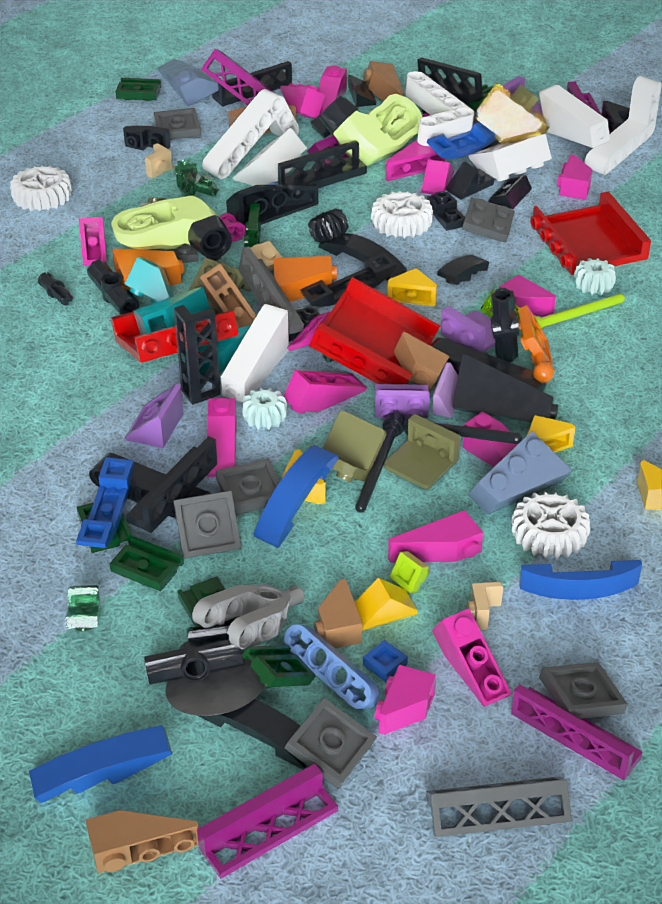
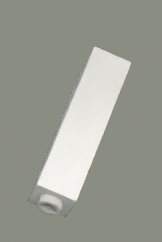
[539,85,610,148]
[221,304,289,402]

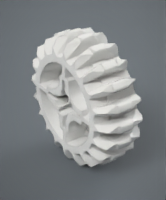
[10,165,72,212]
[371,191,433,239]
[511,491,591,560]

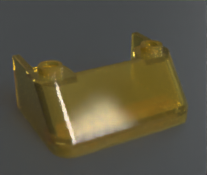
[475,82,550,144]

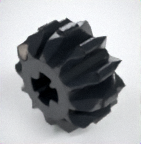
[308,208,349,243]

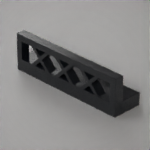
[417,57,483,104]
[212,61,292,107]
[278,140,367,188]
[174,305,221,405]
[127,436,217,533]

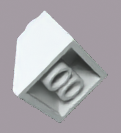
[233,128,307,186]
[469,133,551,181]

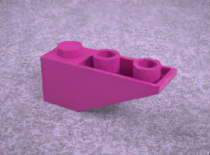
[280,83,325,119]
[432,608,512,707]

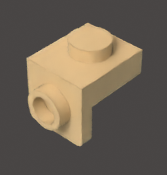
[145,143,172,179]
[251,241,283,271]
[467,582,503,630]

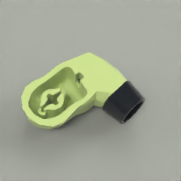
[319,94,423,166]
[111,196,232,261]

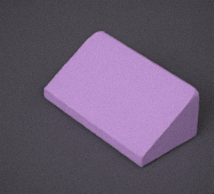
[432,363,458,417]

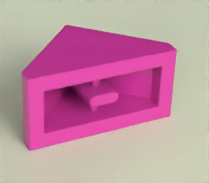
[421,159,454,195]

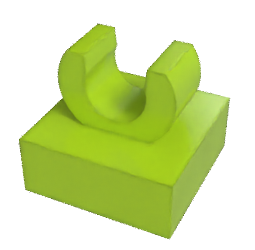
[389,551,430,593]

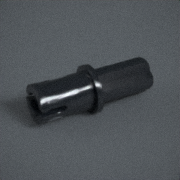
[38,272,73,306]

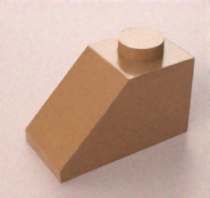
[393,332,449,391]
[314,579,362,649]

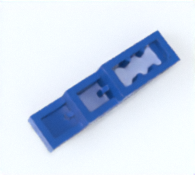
[29,725,172,803]

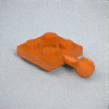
[518,305,555,383]

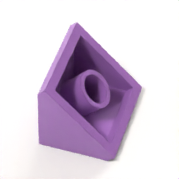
[125,383,183,448]

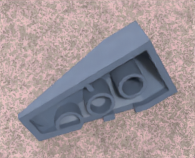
[157,59,219,106]

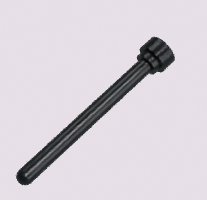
[355,412,405,513]
[404,414,522,444]

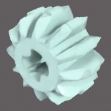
[574,258,616,296]
[242,387,287,430]

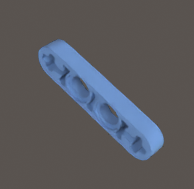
[284,624,379,710]

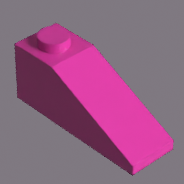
[318,65,347,116]
[385,141,446,181]
[283,370,367,414]
[207,398,237,477]
[463,411,518,467]
[388,510,483,563]

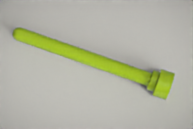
[534,294,625,330]

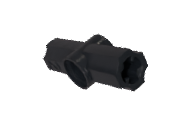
[87,259,139,315]
[491,288,519,362]
[144,639,244,685]

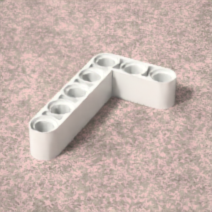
[405,71,474,146]
[584,76,661,175]
[202,89,299,179]

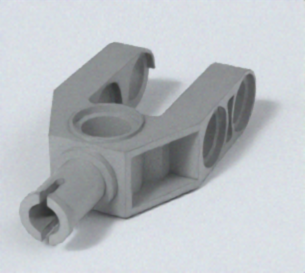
[192,584,304,650]

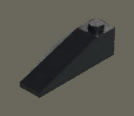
[226,184,318,228]

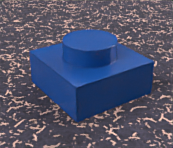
[363,640,408,682]

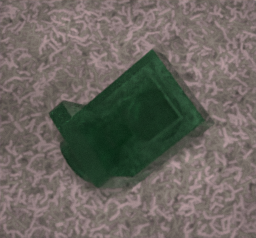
[172,159,199,188]
[180,171,219,197]
[65,585,101,631]

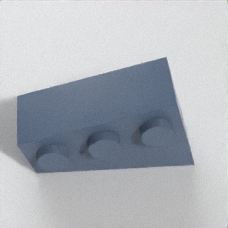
[468,431,573,514]

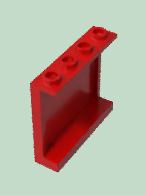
[530,191,651,275]
[309,277,440,385]
[110,294,238,363]

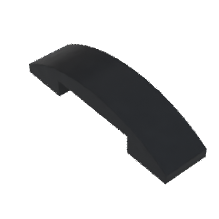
[319,233,407,280]
[300,252,397,307]
[197,699,307,770]

